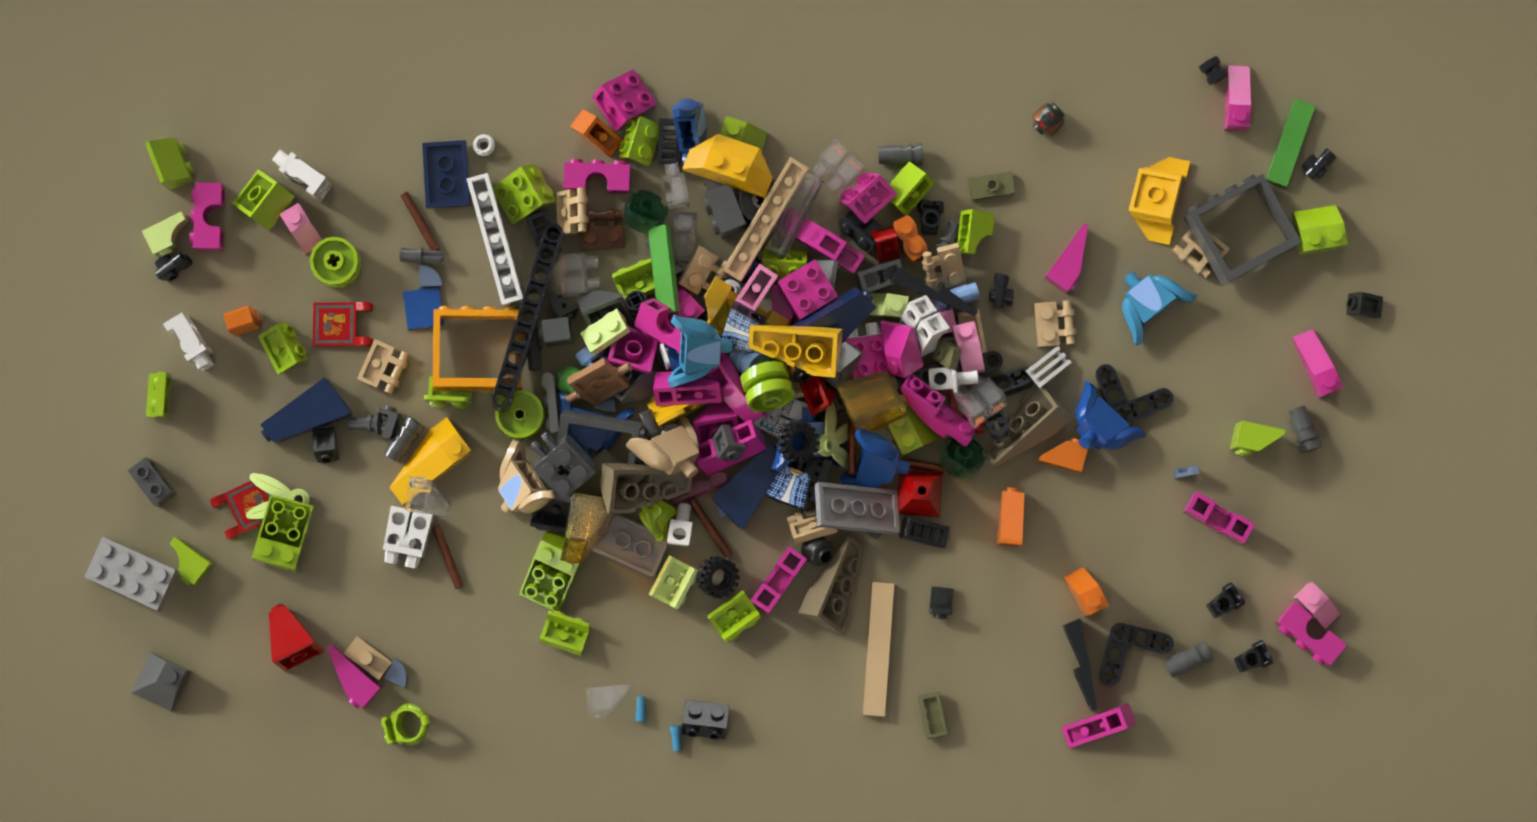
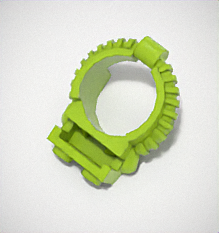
[639,499,677,541]
[381,703,431,746]

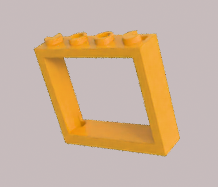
[433,306,522,392]

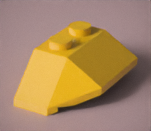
[682,134,773,198]

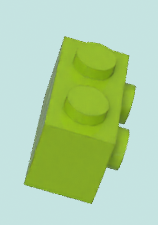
[888,161,935,216]

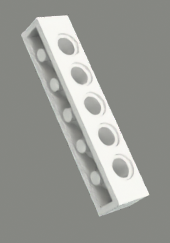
[467,173,523,308]

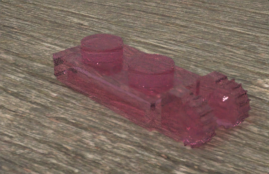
[670,472,728,507]

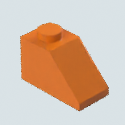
[570,110,622,157]
[1037,438,1088,473]

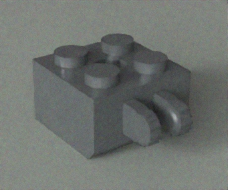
[703,179,746,240]
[531,432,598,500]

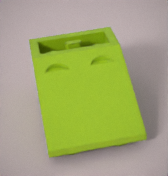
[252,494,314,573]
[519,530,588,611]

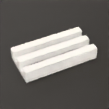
[1026,346,1072,388]

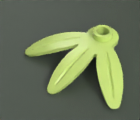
[815,402,848,469]
[246,473,310,519]

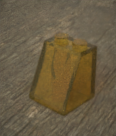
[836,370,909,432]
[560,492,613,564]

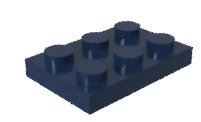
[422,140,470,209]

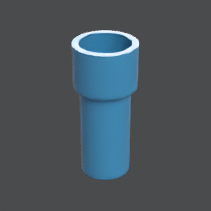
[635,697,646,721]
[670,725,682,751]

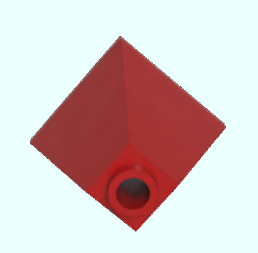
[897,471,943,517]
[269,604,324,672]

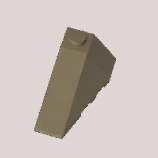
[984,385,1072,468]
[600,463,692,514]
[798,536,863,635]

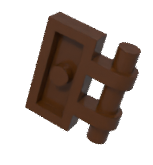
[580,208,625,250]

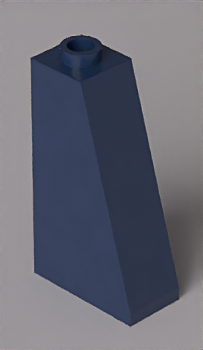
[792,287,876,343]
[260,377,353,444]
[712,443,778,531]

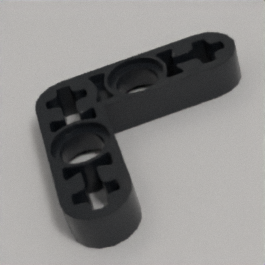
[1095,364,1174,423]
[973,367,1034,440]
[1099,623,1174,686]

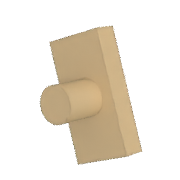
[344,636,392,680]

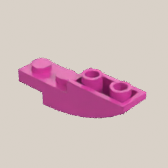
[780,211,865,275]
[707,353,766,422]
[900,374,977,447]

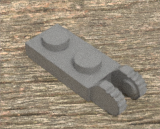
[541,372,560,435]

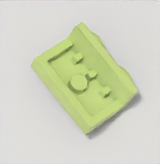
[581,309,630,356]
[648,555,698,609]

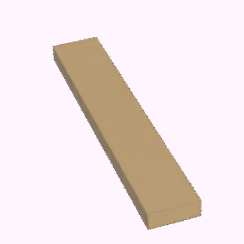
[722,157,809,282]
[863,582,894,717]

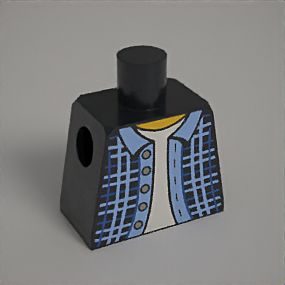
[721,301,766,352]
[765,462,811,511]

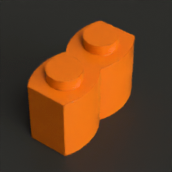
[893,215,927,264]
[223,305,263,337]

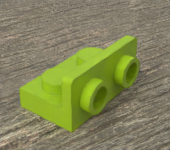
[762,247,807,280]
[258,322,308,375]
[146,372,172,418]

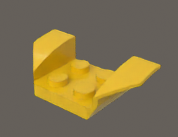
[1129,157,1191,245]
[705,277,789,336]

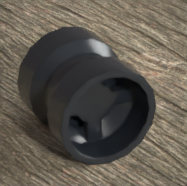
[1199,56,1228,86]
[625,291,648,319]

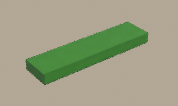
[1266,99,1315,188]
[648,224,680,314]

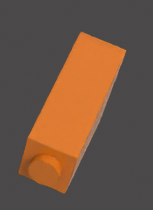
[996,487,1025,547]
[1064,567,1109,616]

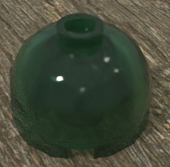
[623,190,668,233]
[940,437,986,479]

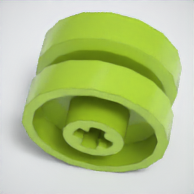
[310,237,362,289]
[740,361,795,412]
[495,390,546,440]

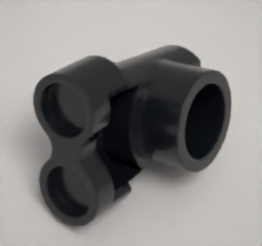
[1301,148,1336,181]
[917,200,944,235]
[155,252,193,282]
[989,273,1014,308]
[1206,582,1245,618]
[1234,640,1273,673]

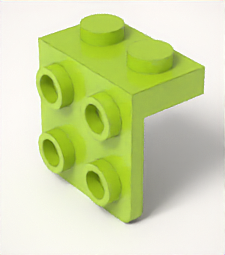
[493,163,556,224]
[424,376,473,409]

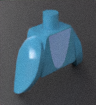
[1122,271,1198,346]
[668,315,732,388]

